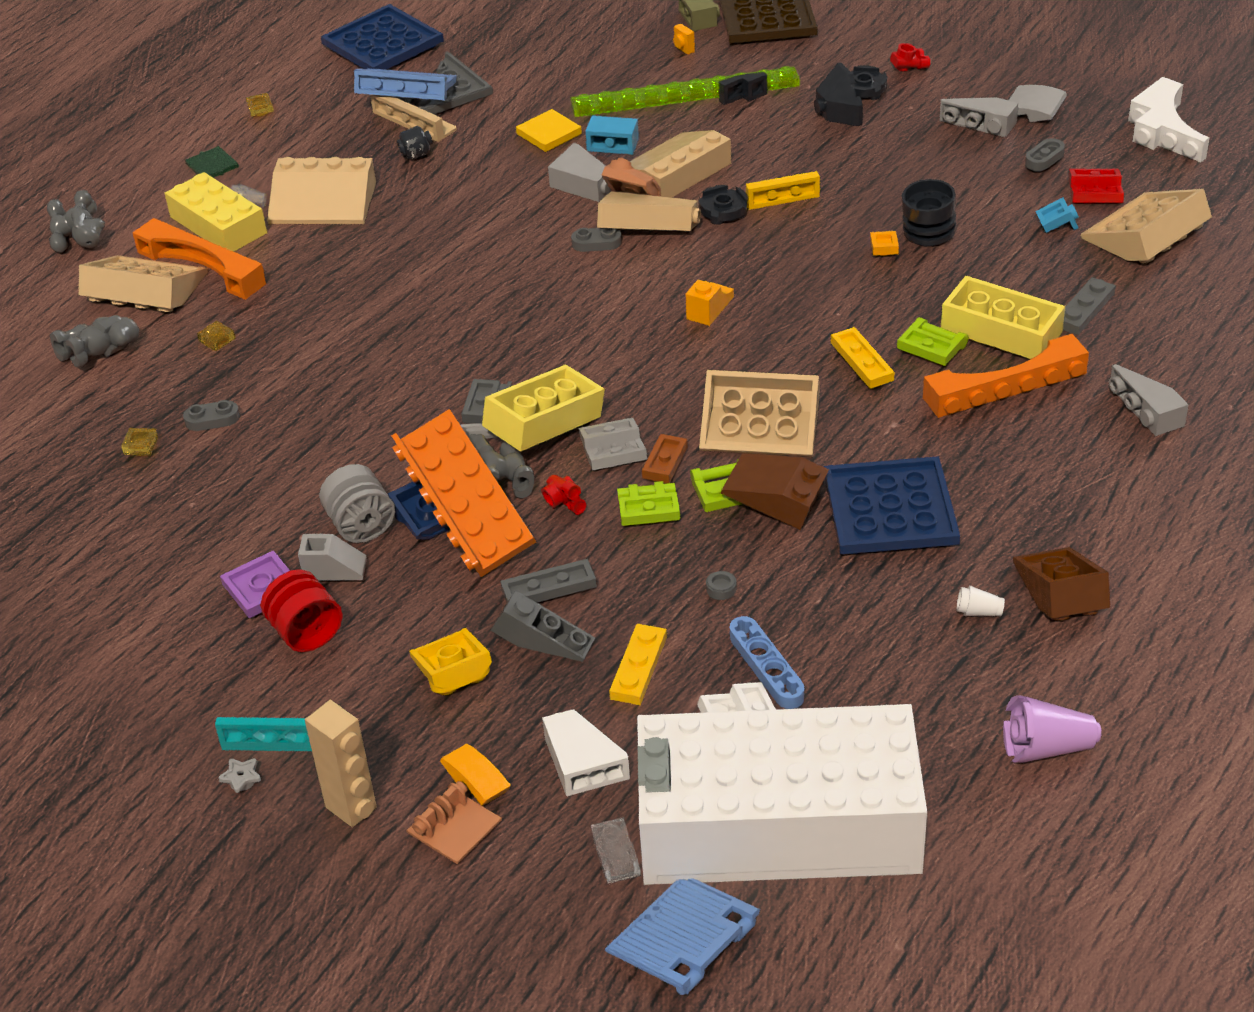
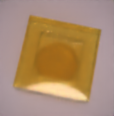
[245,93,274,117]
[197,321,236,351]
[121,428,158,455]

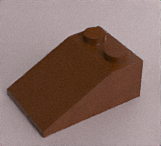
[721,453,829,530]
[1013,547,1110,620]

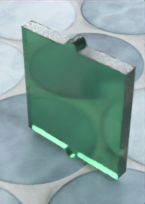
[185,146,239,178]

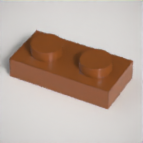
[642,434,688,483]

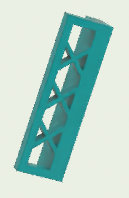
[215,717,312,751]

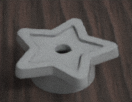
[219,758,261,793]

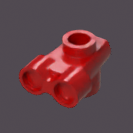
[890,43,931,71]
[541,475,587,515]

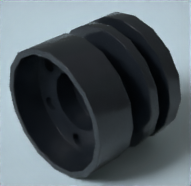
[902,179,956,246]

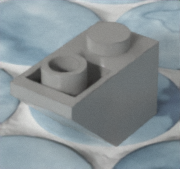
[298,534,367,581]

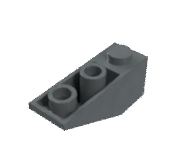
[491,590,595,662]

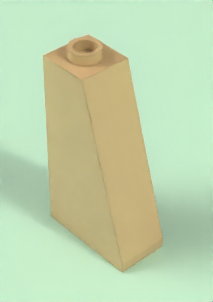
[597,191,701,231]

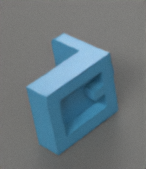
[1035,197,1079,233]

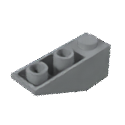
[940,97,1018,137]
[1109,364,1188,436]

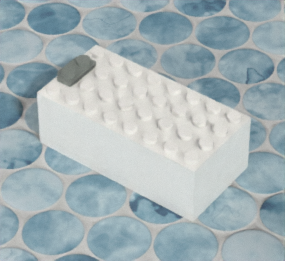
[637,704,927,885]

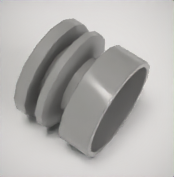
[319,464,395,543]

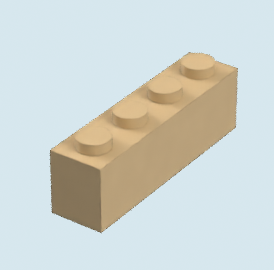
[305,700,377,828]

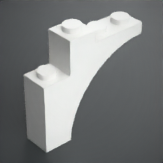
[1128,77,1209,163]

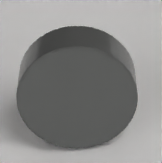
[706,571,737,600]

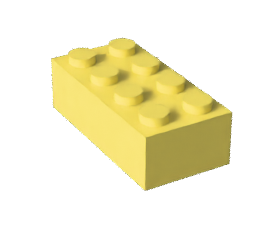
[165,172,267,252]
[941,276,1065,359]
[482,365,605,452]

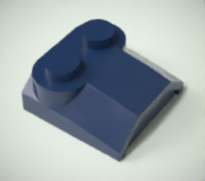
[387,480,450,539]

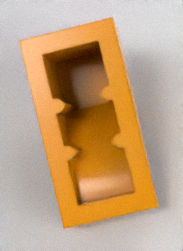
[685,280,734,326]

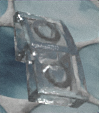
[591,817,641,884]

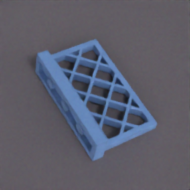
[354,68,456,100]

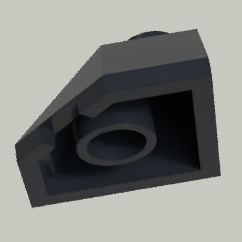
[814,62,863,126]

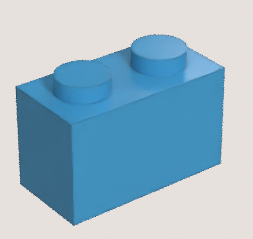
[585,116,639,155]

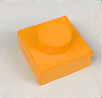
[673,23,695,55]
[870,231,899,256]

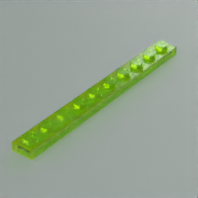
[570,66,800,117]

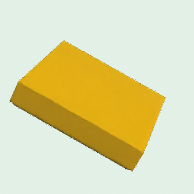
[516,109,582,152]

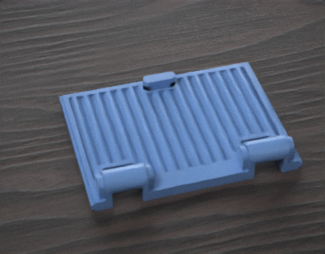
[605,879,760,995]

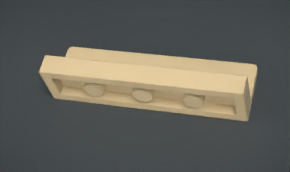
[370,94,457,142]

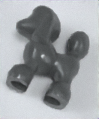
[46,190,105,253]
[50,315,139,367]
[467,434,534,498]

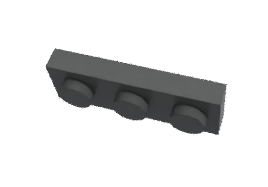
[1063,277,1116,335]
[500,559,597,603]

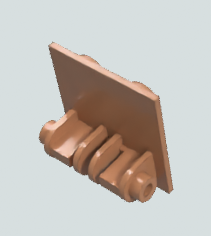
[406,781,502,864]

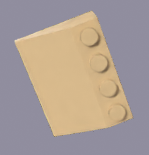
[630,130,731,198]
[267,157,376,224]
[1081,189,1212,263]
[79,255,208,312]
[699,370,820,457]

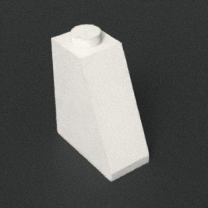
[542,709,630,797]

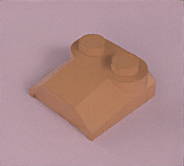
[601,158,661,197]

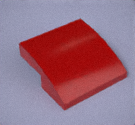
[1069,169,1124,203]

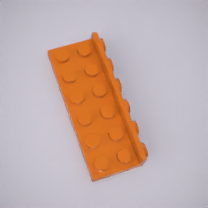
[391,409,536,577]

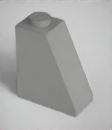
[548,143,611,202]

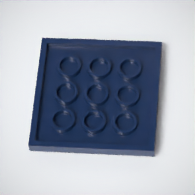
[320,4,444,70]
[824,456,960,554]

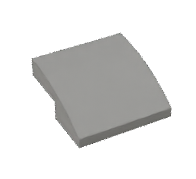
[1009,85,1067,122]
[579,418,648,471]

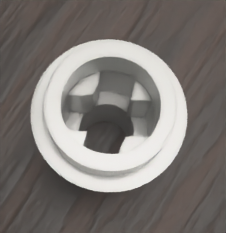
[957,586,1005,616]

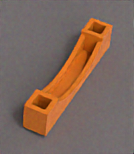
[133,218,266,300]
[923,334,1089,418]

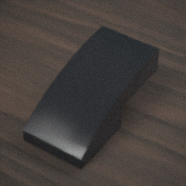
[719,72,767,106]

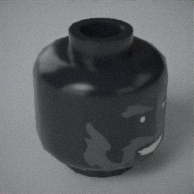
[396,126,433,161]

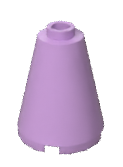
[1003,695,1101,763]

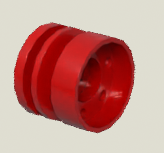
[260,569,343,652]

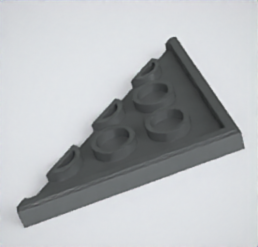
[419,52,493,114]

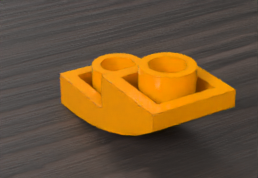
[440,744,511,806]

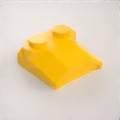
[409,628,492,695]

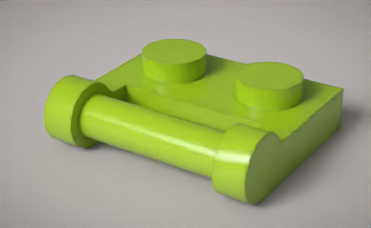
[897,317,969,366]
[690,459,743,512]

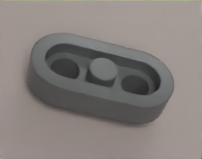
[1025,139,1065,172]
[571,228,622,252]
[183,400,240,431]

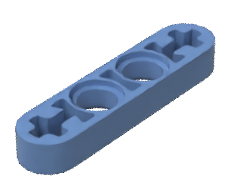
[729,616,804,709]

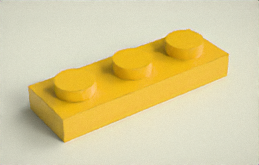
[746,171,820,210]
[831,327,895,389]
[609,624,667,705]

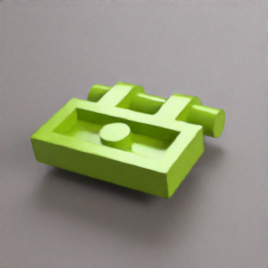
[617,481,680,526]

